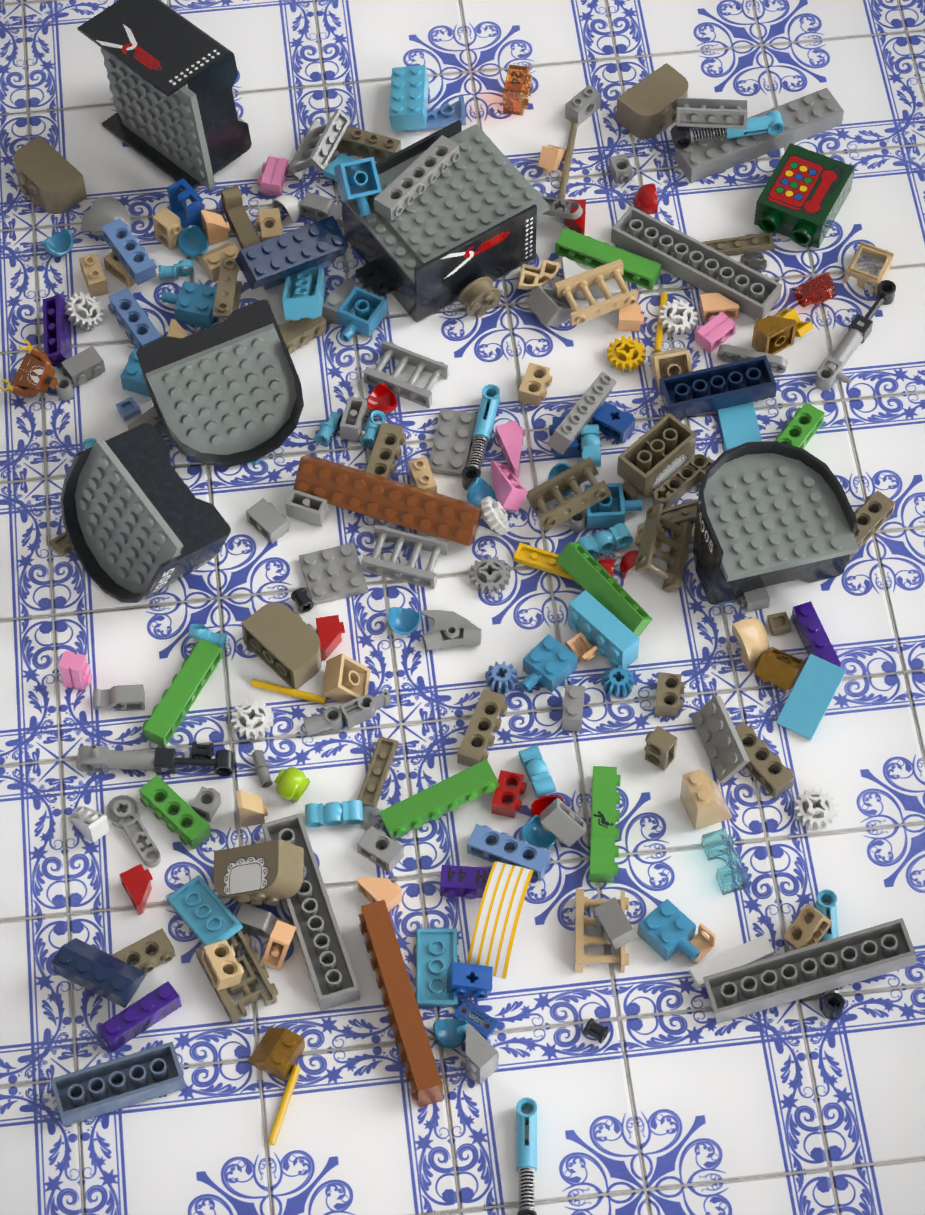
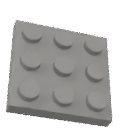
[299,542,368,606]

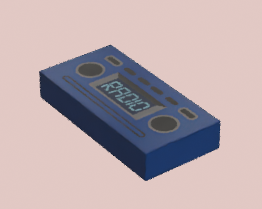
[453,1000,499,1040]

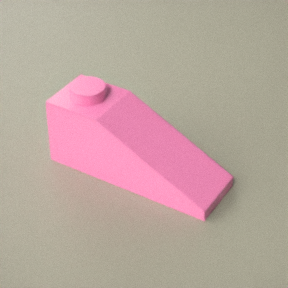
[495,420,525,479]
[490,460,528,511]

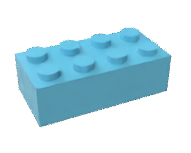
[389,65,429,131]
[282,266,326,321]
[568,590,640,669]

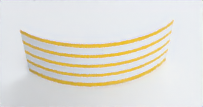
[467,861,534,979]

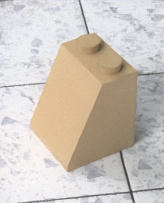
[680,769,732,831]

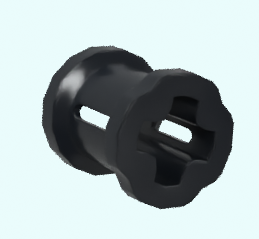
[291,588,314,613]
[191,741,214,759]
[583,1018,610,1044]

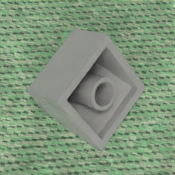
[525,285,573,327]
[465,1024,499,1085]

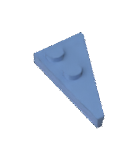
[406,96,466,133]

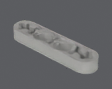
[717,344,788,373]

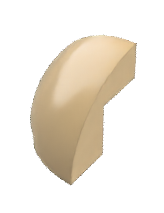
[517,259,561,290]
[732,618,769,673]

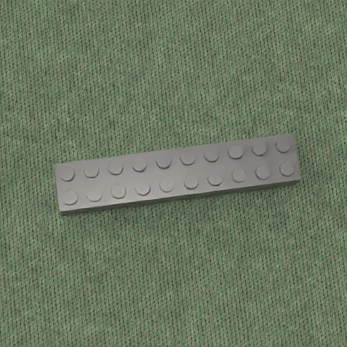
[674,88,844,183]
[611,206,782,320]
[262,813,360,1011]
[703,918,917,1024]

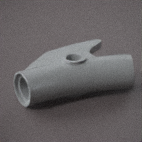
[422,610,481,651]

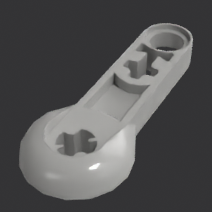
[536,190,583,220]
[106,795,161,868]

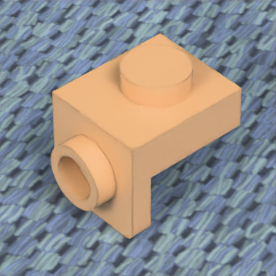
[564,632,598,662]

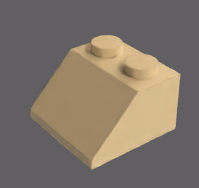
[196,243,241,283]
[649,347,692,392]
[322,653,371,703]

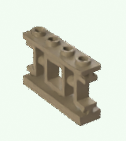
[195,930,279,1025]

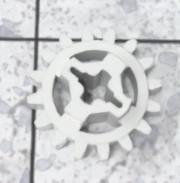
[65,292,104,330]
[658,299,698,336]
[480,496,510,535]
[231,699,274,740]
[794,787,838,830]

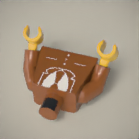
[0,339,58,398]

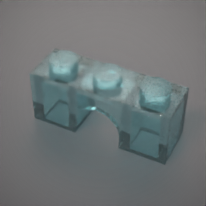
[701,828,749,895]

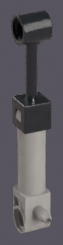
[815,280,896,391]
[76,744,235,776]

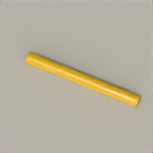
[654,292,668,353]
[251,679,327,705]
[267,1065,301,1145]

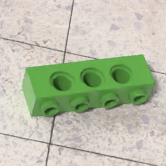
[775,403,825,449]
[139,775,212,850]

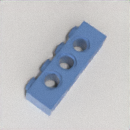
[101,218,157,286]
[108,288,162,349]
[467,824,551,881]

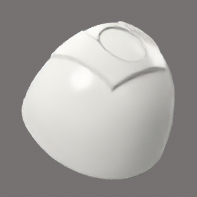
[272,195,301,223]

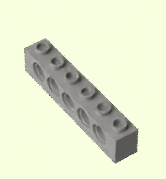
[374,135,460,221]
[547,371,617,455]

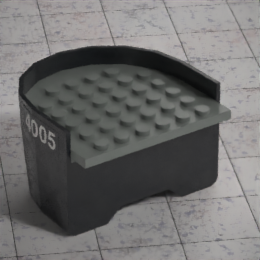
[136,300,304,467]
[60,423,231,603]
[693,441,859,604]

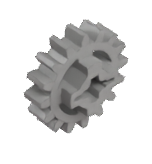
[469,555,510,595]

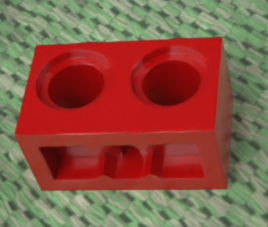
[491,770,527,819]

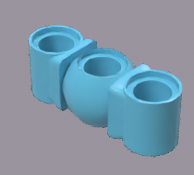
[580,424,601,467]
[576,523,633,559]
[518,745,556,798]
[305,800,363,827]

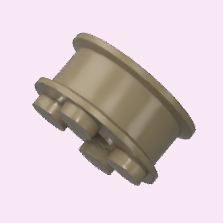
[458,277,501,317]

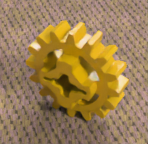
[607,336,646,372]

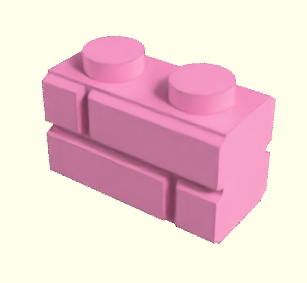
[257,156,289,196]
[695,312,736,353]
[59,651,92,691]

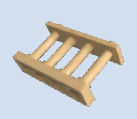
[555,259,638,326]
[575,889,629,973]

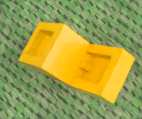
[775,308,814,337]

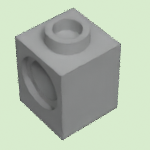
[609,153,633,184]
[191,786,221,822]

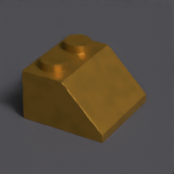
[752,316,797,355]
[754,647,806,690]
[248,1027,305,1082]

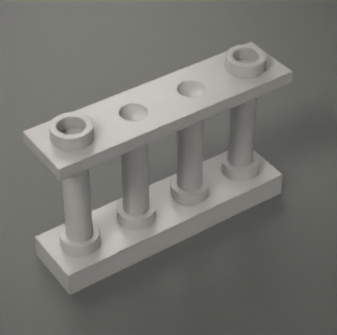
[676,97,748,129]
[286,109,351,181]
[363,340,449,408]
[361,525,448,589]

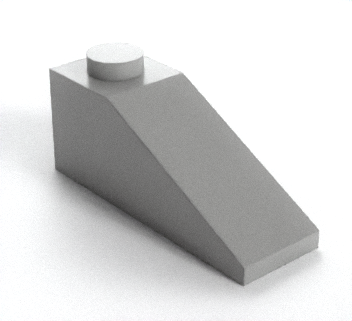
[322,279,364,325]

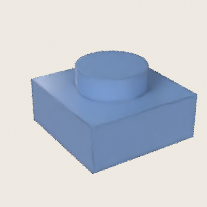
[115,396,141,421]

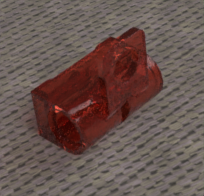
[792,272,837,308]

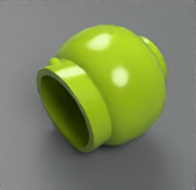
[274,767,310,802]

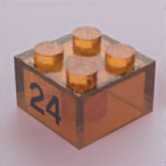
[503,64,532,116]

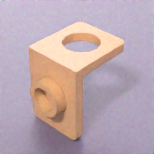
[689,923,716,963]

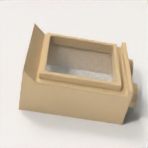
[843,241,894,295]

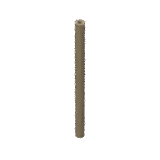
[558,122,578,200]

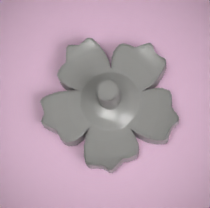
[362,806,381,830]

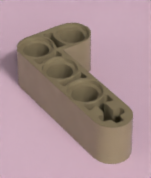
[220,185,260,249]
[653,454,713,509]

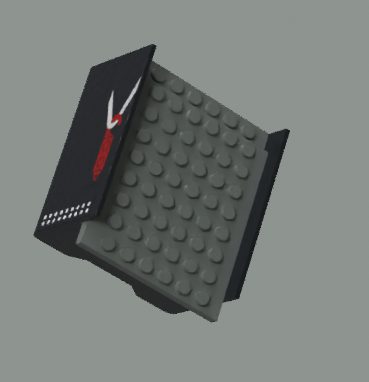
[77,0,252,191]
[341,120,550,322]

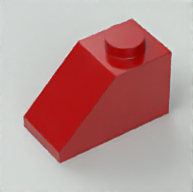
[561,199,586,235]
[315,615,345,661]
[119,864,153,915]

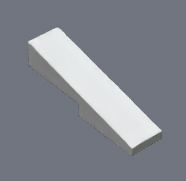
[688,934,775,988]

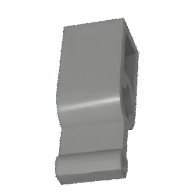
[300,191,343,224]
[93,684,145,711]
[340,690,391,729]
[236,903,292,937]

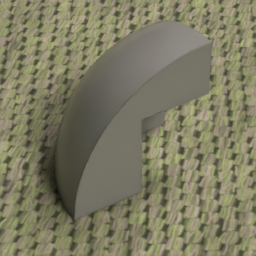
[81,196,132,232]

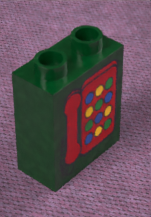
[754,143,855,248]

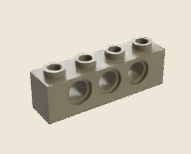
[335,126,401,162]
[365,422,406,479]
[848,490,896,561]
[457,689,508,767]
[735,722,795,799]
[112,928,176,973]

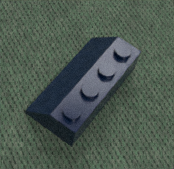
[51,938,147,1008]

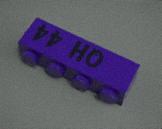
[43,294,71,368]
[791,601,841,667]
[440,865,492,899]
[98,981,182,1052]

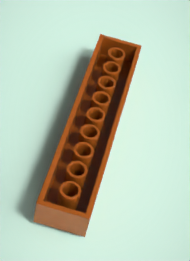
[293,454,482,546]
[358,900,443,1107]

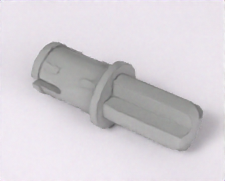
[252,749,273,788]

